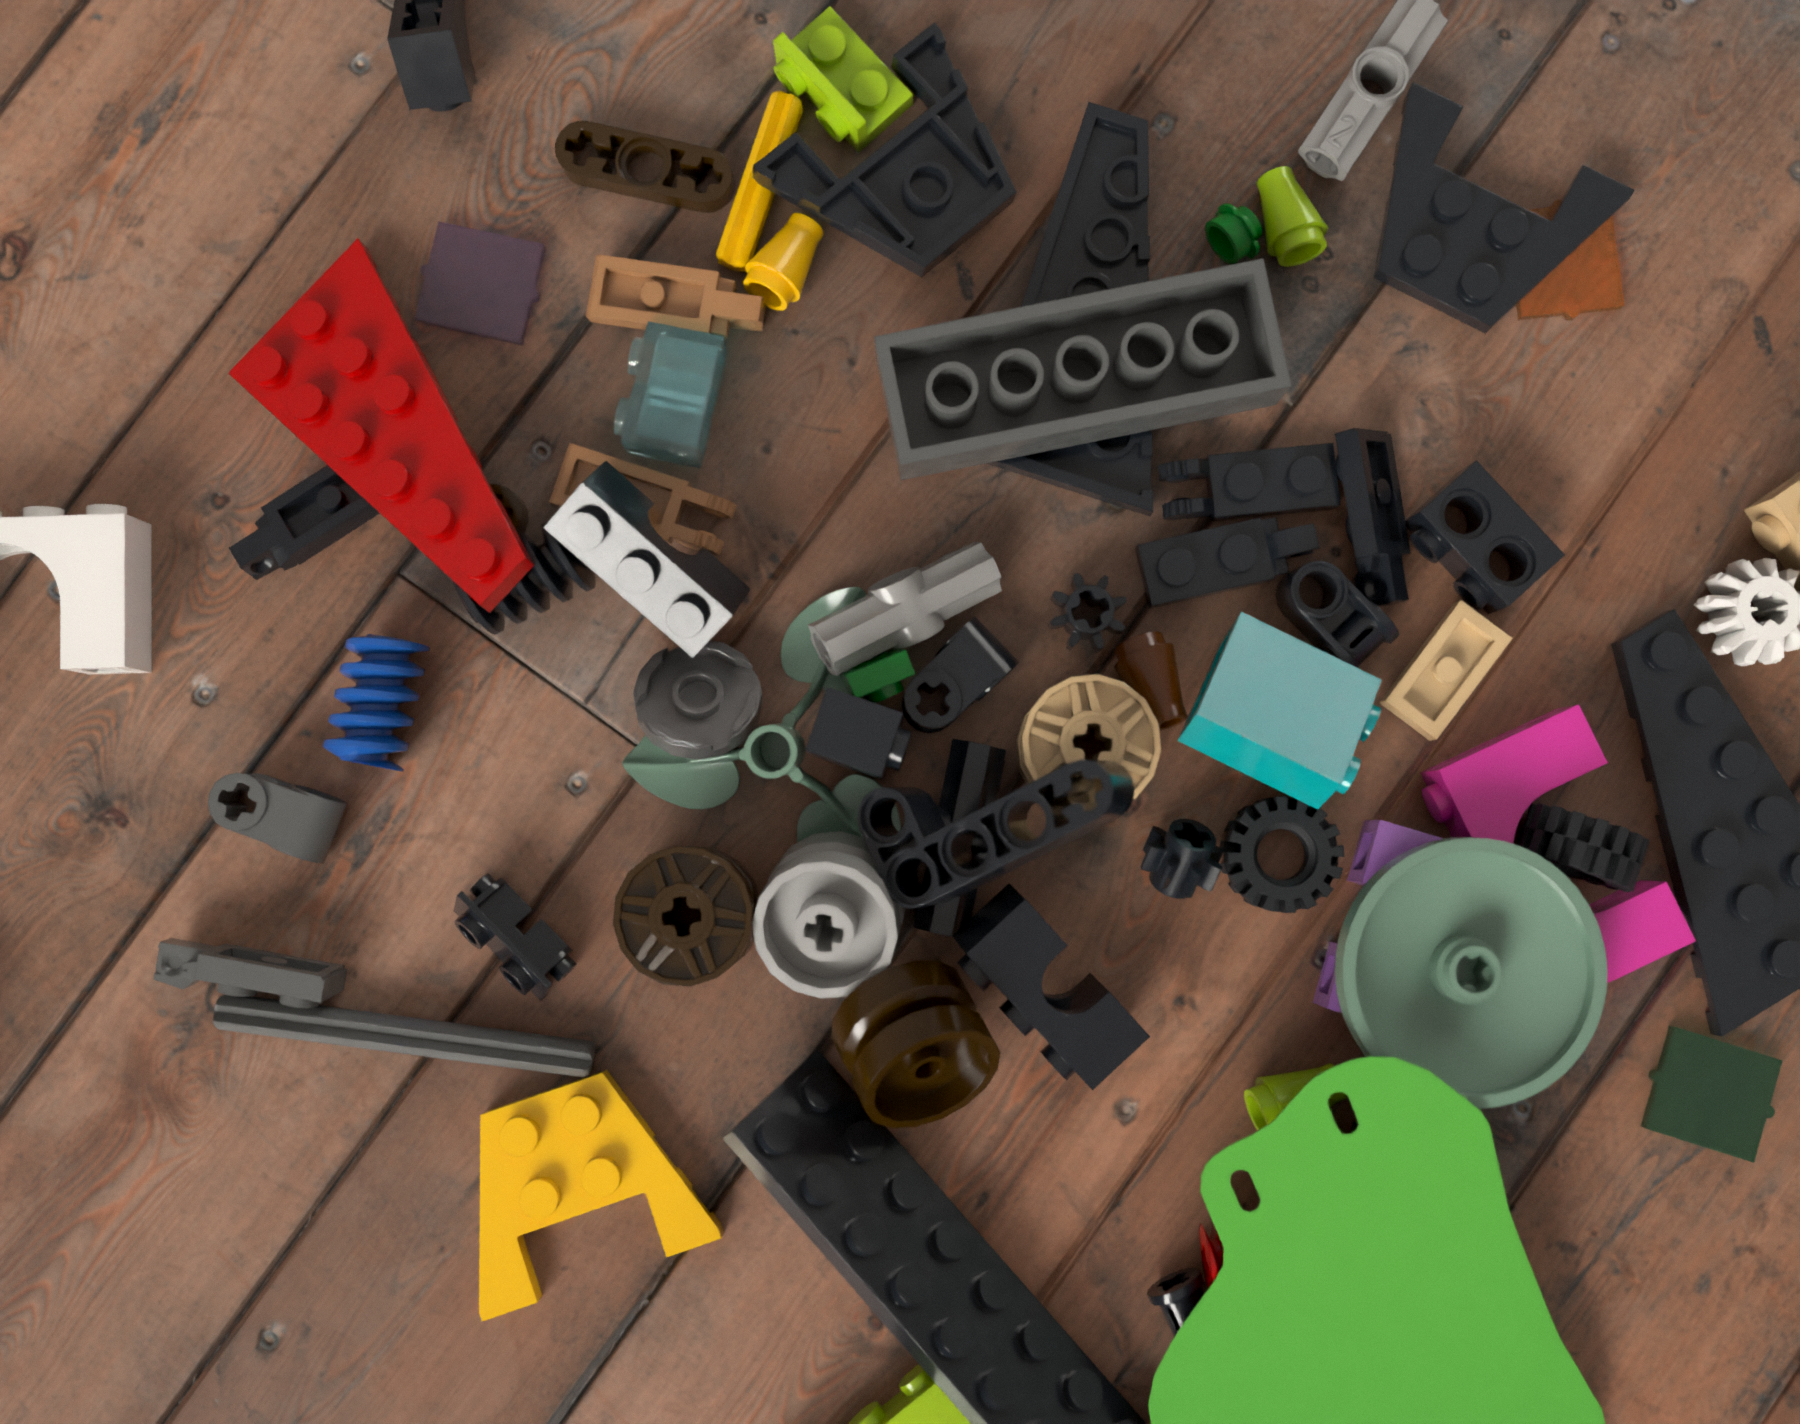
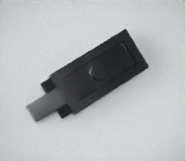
[1335,428,1411,607]
[229,465,380,580]
[1135,517,1320,609]

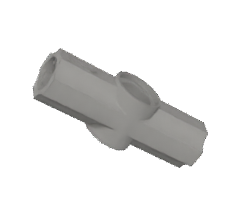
[1297,0,1448,181]
[808,542,1002,676]

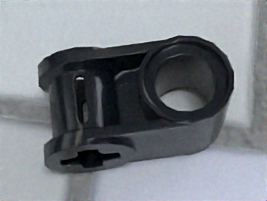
[1276,561,1399,669]
[902,617,1019,734]

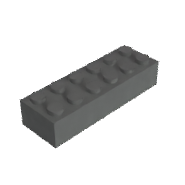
[874,259,1291,480]

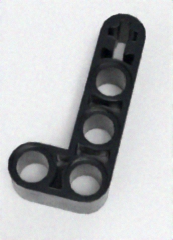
[857,759,1135,909]

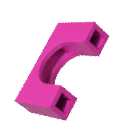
[1420,704,1696,983]

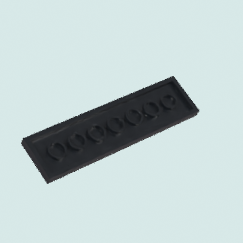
[722,1049,1147,1424]

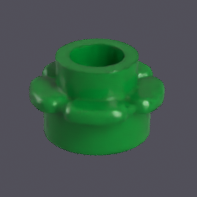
[1205,203,1262,265]

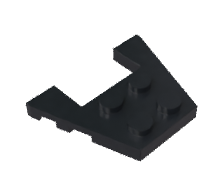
[752,23,1016,278]
[1374,82,1634,334]

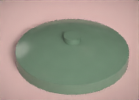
[1335,837,1608,1109]

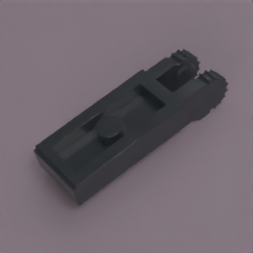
[1158,443,1341,521]

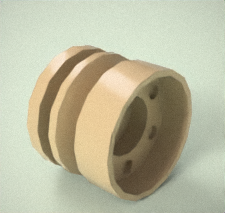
[1015,674,1161,804]

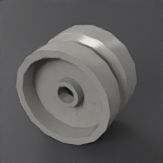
[752,831,906,999]

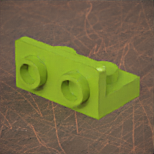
[773,6,913,153]

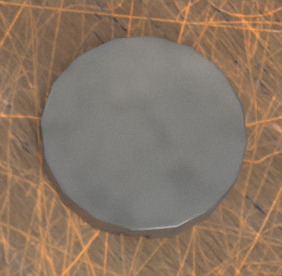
[633,641,762,760]

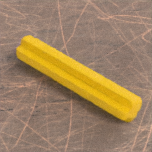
[716,91,803,272]

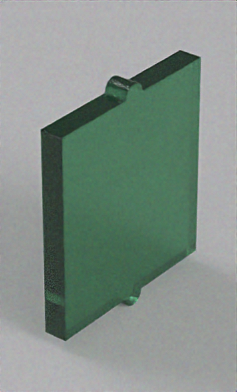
[1640,1025,1783,1163]

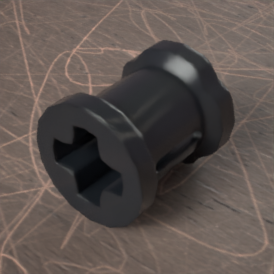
[1147,1267,1204,1342]

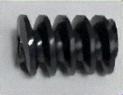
[451,522,596,635]

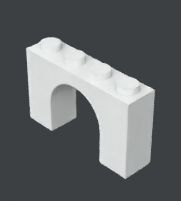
[0,504,152,675]

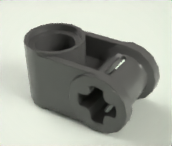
[208,773,347,864]

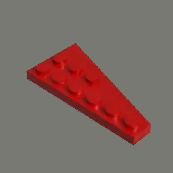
[228,238,534,613]

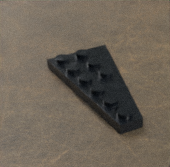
[986,102,1153,516]
[1611,609,1800,1037]

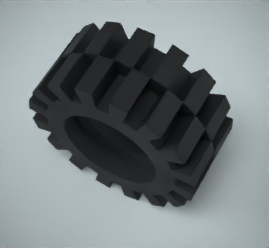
[1220,796,1345,913]
[1517,803,1650,892]

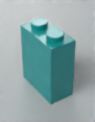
[1177,612,1382,810]

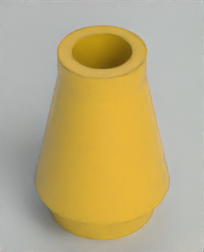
[743,213,824,311]

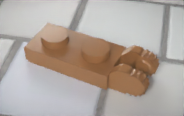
[549,443,737,556]

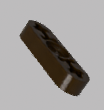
[555,121,735,213]

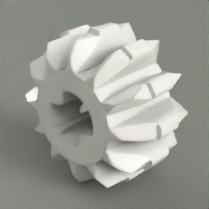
[1694,558,1800,666]

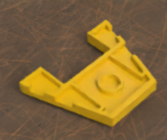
[479,1069,724,1322]

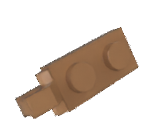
[586,254,766,340]

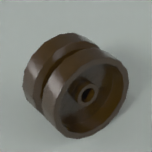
[832,960,1000,1128]

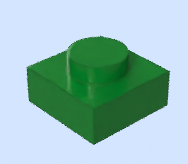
[840,649,915,703]

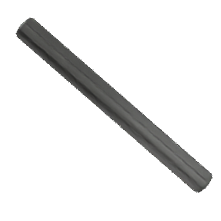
[213,995,596,1077]

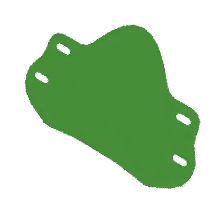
[1148,1056,1605,1424]

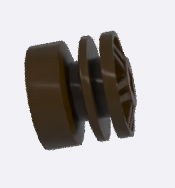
[613,846,759,987]

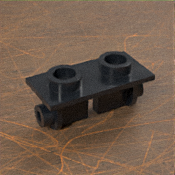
[454,873,577,1001]

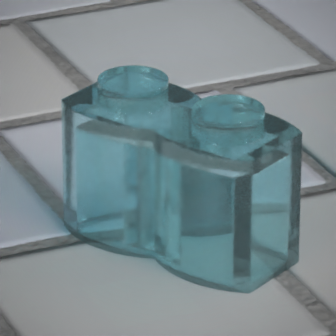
[614,321,727,469]

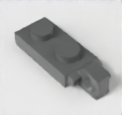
[154,938,347,1008]

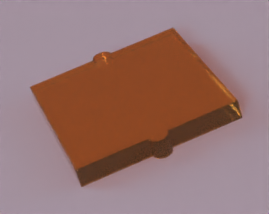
[1516,200,1625,321]

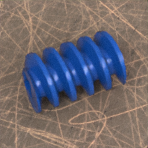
[323,634,430,772]

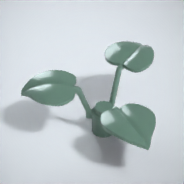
[622,587,902,843]

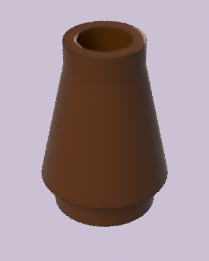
[1114,631,1188,731]

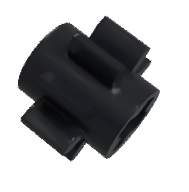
[1048,573,1127,652]
[1140,819,1224,899]

